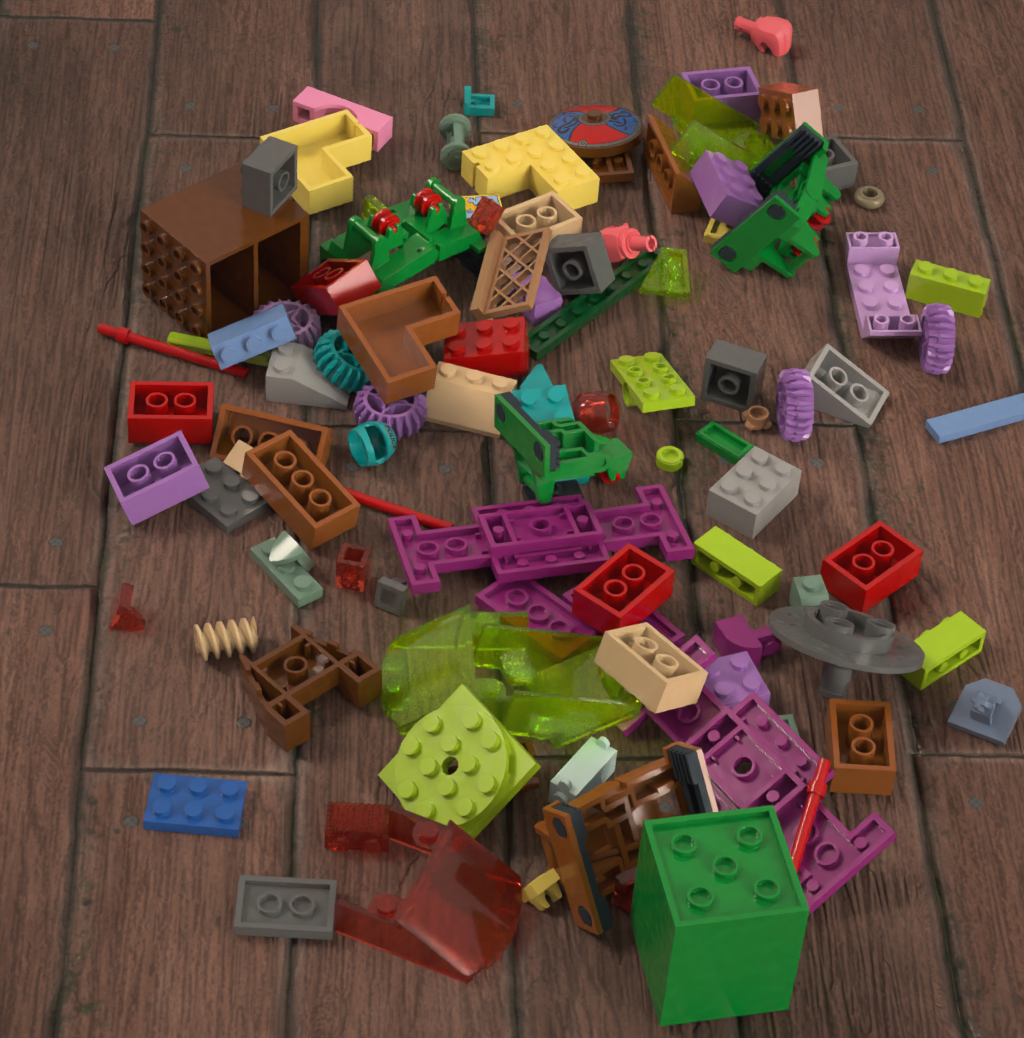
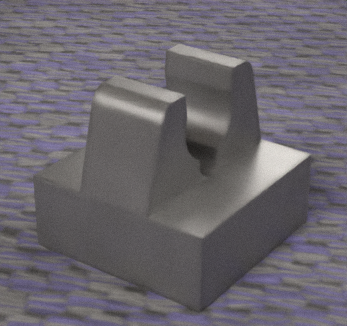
[373,576,409,616]

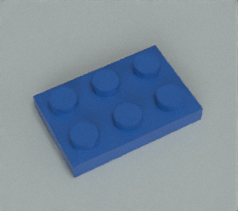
[143,773,247,838]

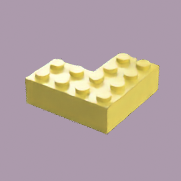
[260,109,372,215]
[461,124,600,210]

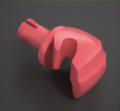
[734,16,792,57]
[600,223,657,263]

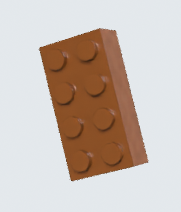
[241,429,360,550]

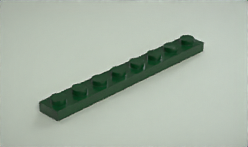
[528,249,669,361]

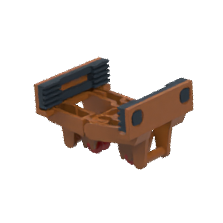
[534,741,718,935]

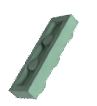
[250,537,323,608]

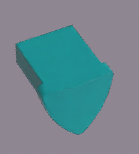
[463,86,495,117]

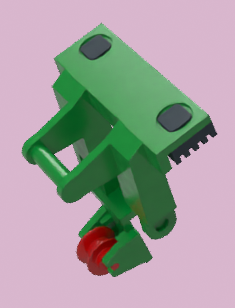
[494,391,633,504]

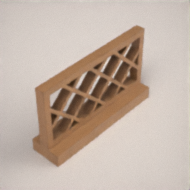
[470,226,552,321]

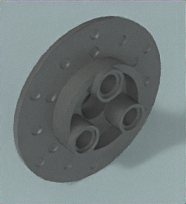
[768,600,925,699]

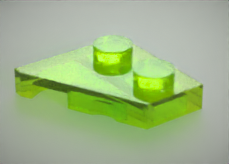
[639,247,690,298]

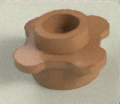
[743,405,772,430]

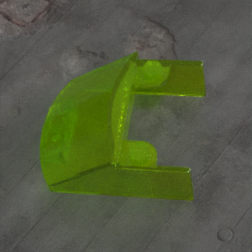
[651,74,775,171]
[381,604,537,735]
[471,623,643,750]

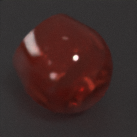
[571,391,620,435]

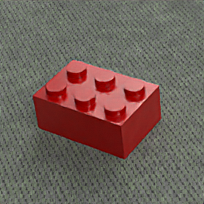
[289,258,382,316]
[443,316,529,378]
[127,381,214,444]
[820,520,923,613]
[571,543,675,634]

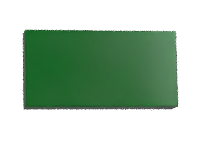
[694,420,754,465]

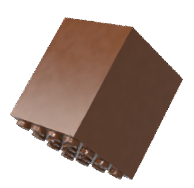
[139,162,309,338]

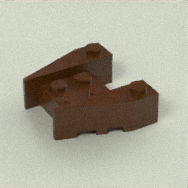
[239,624,383,752]

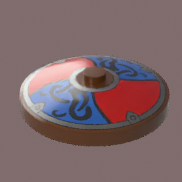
[547,104,644,158]

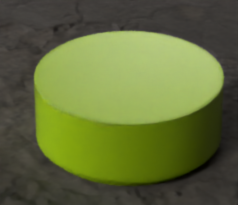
[655,446,684,472]

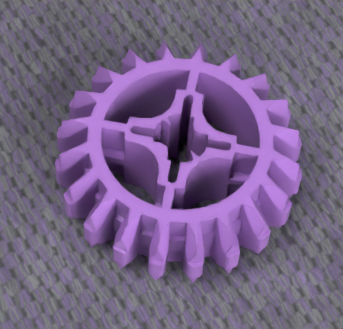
[918,303,956,375]
[775,368,815,442]
[353,383,428,441]

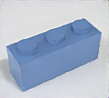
[207,303,297,370]

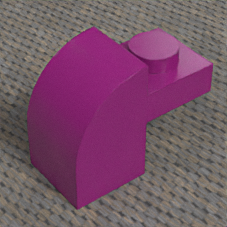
[712,614,782,668]

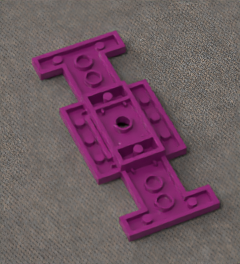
[387,484,695,595]
[605,634,897,916]

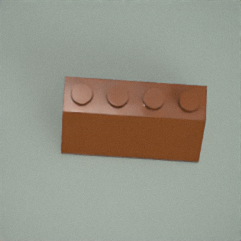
[643,114,702,214]
[209,403,335,466]

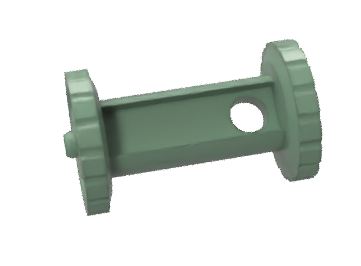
[439,113,472,171]

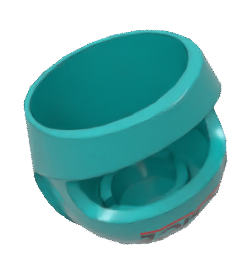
[348,421,397,467]

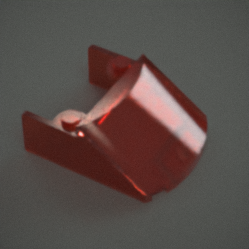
[334,805,522,984]

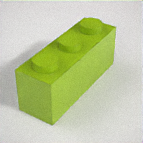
[905,259,991,318]
[691,526,782,607]
[901,611,986,690]

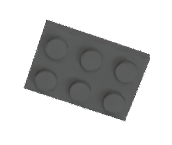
[185,456,271,534]
[233,875,337,940]

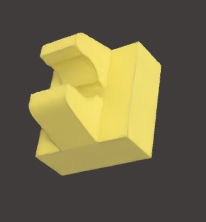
[517,868,562,911]

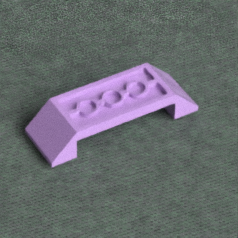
[845,231,922,339]

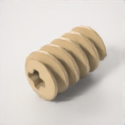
[193,616,258,661]

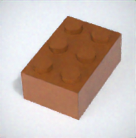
[757,82,823,140]
[824,698,896,796]

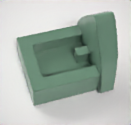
[269,531,316,572]

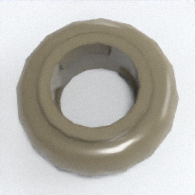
[854,185,884,209]

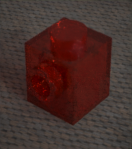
[335,542,372,592]

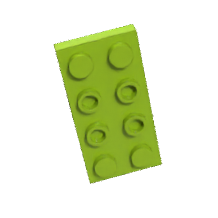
[610,352,695,413]

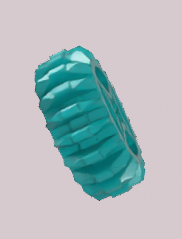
[312,329,371,394]

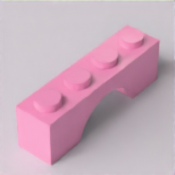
[293,86,393,152]

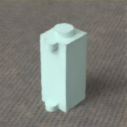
[548,736,617,804]

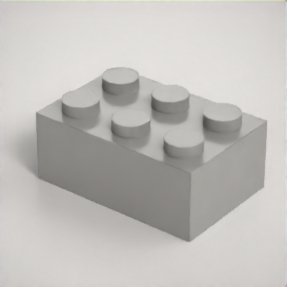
[705,446,802,539]

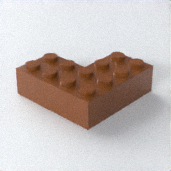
[337,275,461,405]

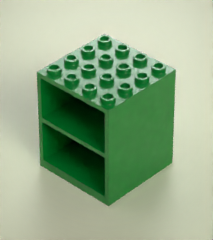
[629,805,810,1027]

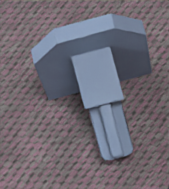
[947,678,1022,747]

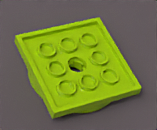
[378,684,541,854]

